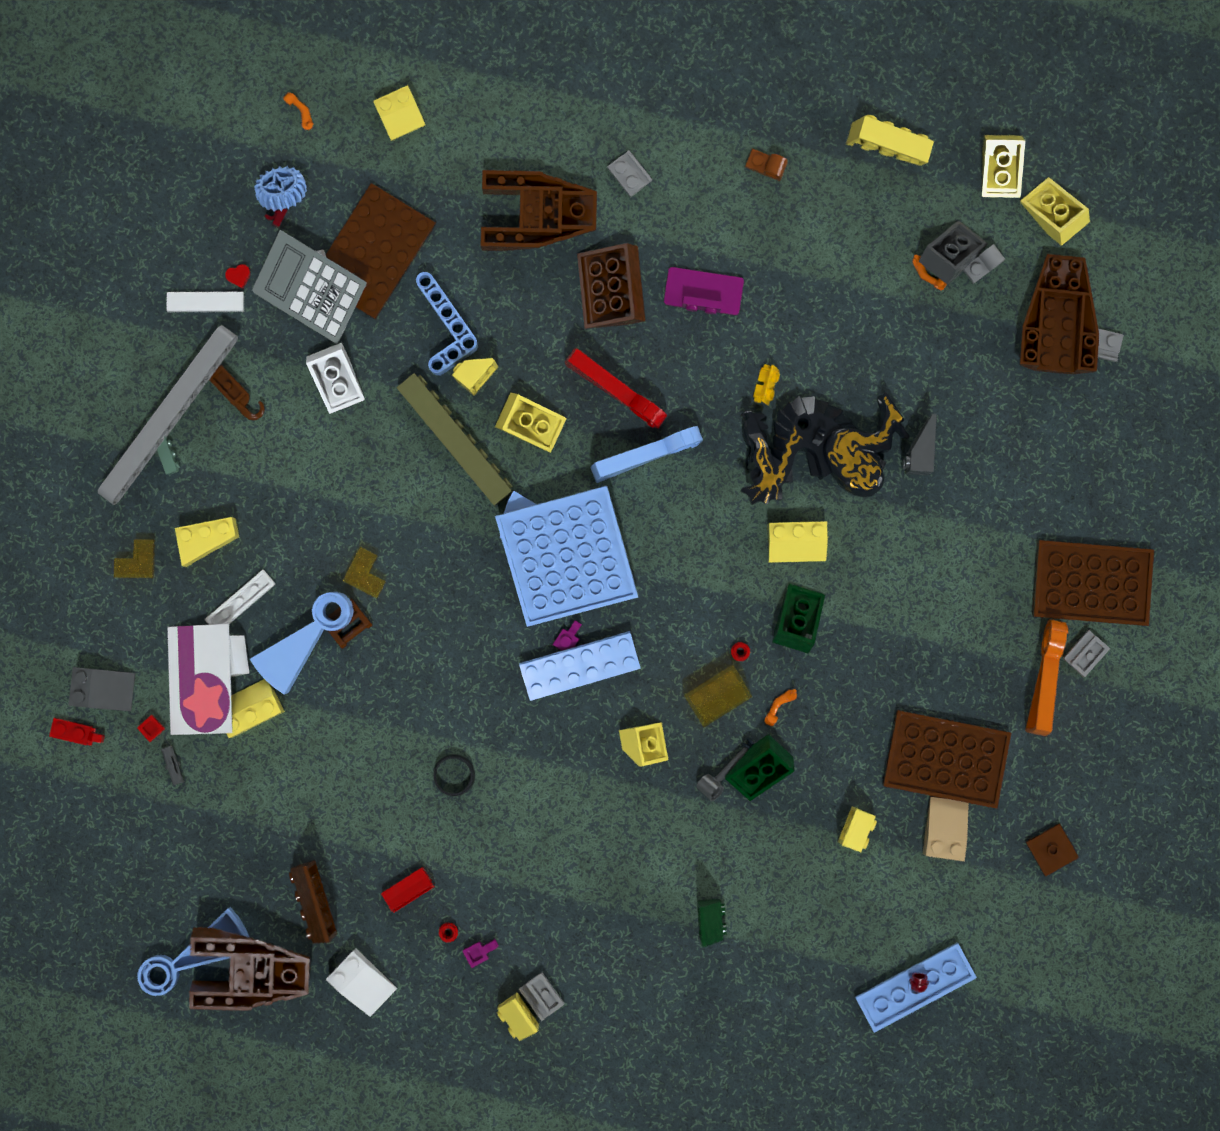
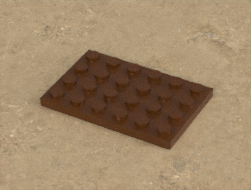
[326,183,436,320]
[1032,540,1154,626]
[883,710,1011,809]

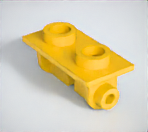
[753,364,780,406]

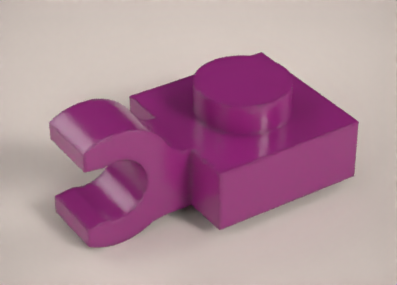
[553,620,582,651]
[463,939,499,968]

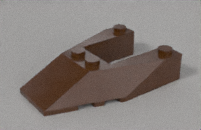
[481,170,597,251]
[189,927,310,1011]

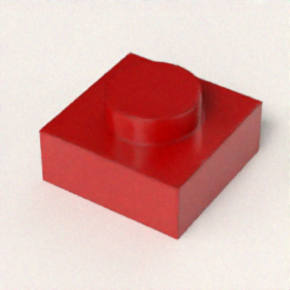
[137,715,165,742]

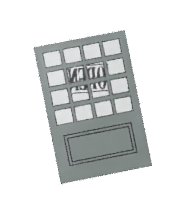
[252,230,367,344]

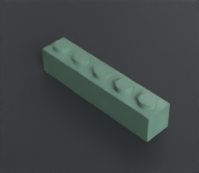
[146,417,180,475]

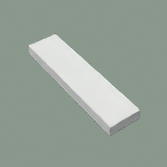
[167,292,244,312]
[204,570,276,625]

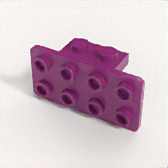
[664,267,744,315]

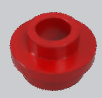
[731,642,750,661]
[439,923,458,942]

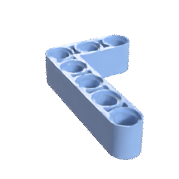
[416,272,478,375]

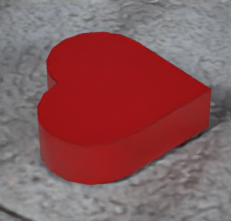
[225,265,251,289]

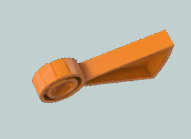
[1025,620,1068,736]

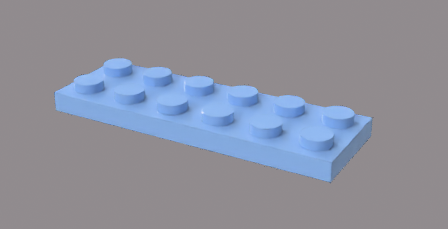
[519,631,641,701]
[855,943,976,1033]

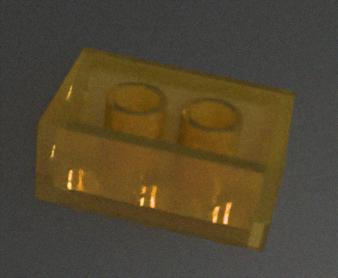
[683,665,752,728]

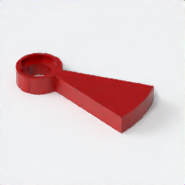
[565,348,667,428]

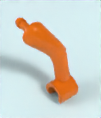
[283,93,313,130]
[913,255,947,290]
[764,689,797,726]

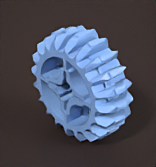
[254,166,307,212]

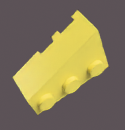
[175,517,239,567]

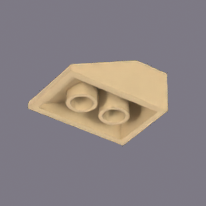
[923,797,969,861]

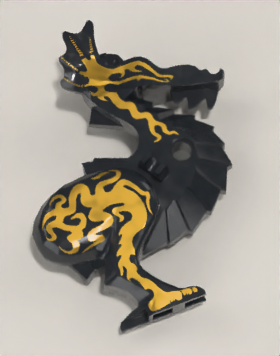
[740,392,909,505]

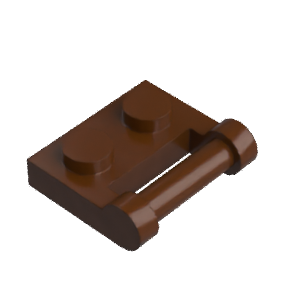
[328,598,373,649]

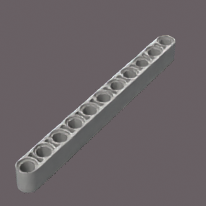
[98,325,238,505]

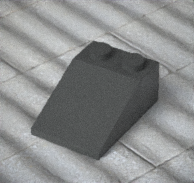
[919,220,988,285]
[902,414,937,475]
[68,667,136,711]

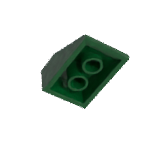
[772,584,825,654]
[725,734,795,801]
[697,899,727,947]

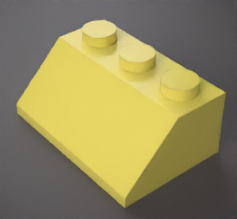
[768,521,828,563]
[227,679,285,738]

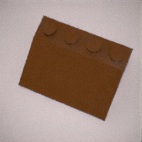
[577,243,645,329]
[289,860,337,943]

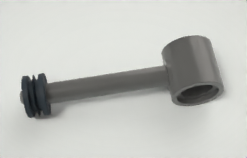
[697,738,755,801]

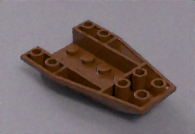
[1019,254,1099,374]

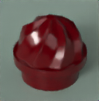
[909,973,929,993]

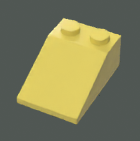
[982,135,1025,197]
[1020,177,1090,246]
[495,392,567,453]

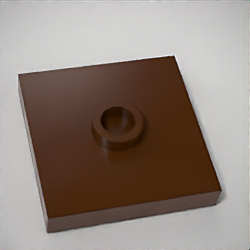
[1025,823,1079,877]

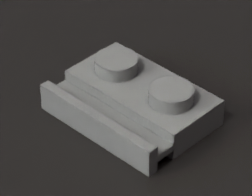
[607,150,652,198]
[1098,329,1124,362]
[1062,630,1110,677]
[519,972,565,1021]

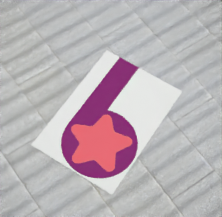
[168,624,232,735]

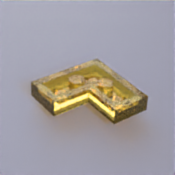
[114,539,155,578]
[343,547,386,599]

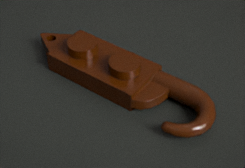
[209,365,265,421]

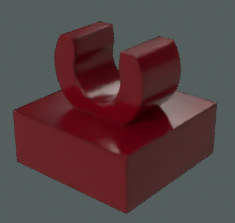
[265,209,287,228]

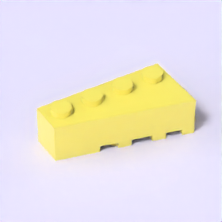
[846,115,934,166]

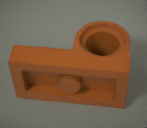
[745,149,788,181]

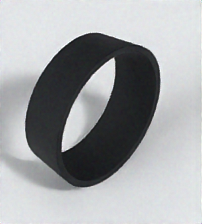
[433,754,475,796]

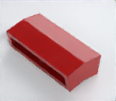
[381,867,435,913]

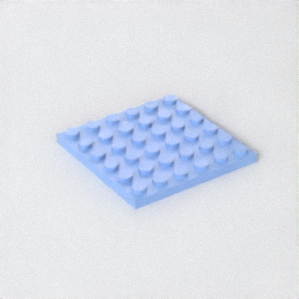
[495,485,638,627]

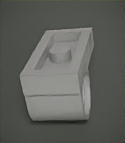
[964,244,1005,284]

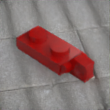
[49,718,105,745]

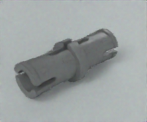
[161,745,185,786]

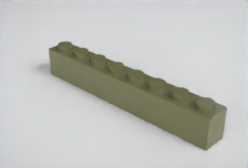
[397,373,513,506]

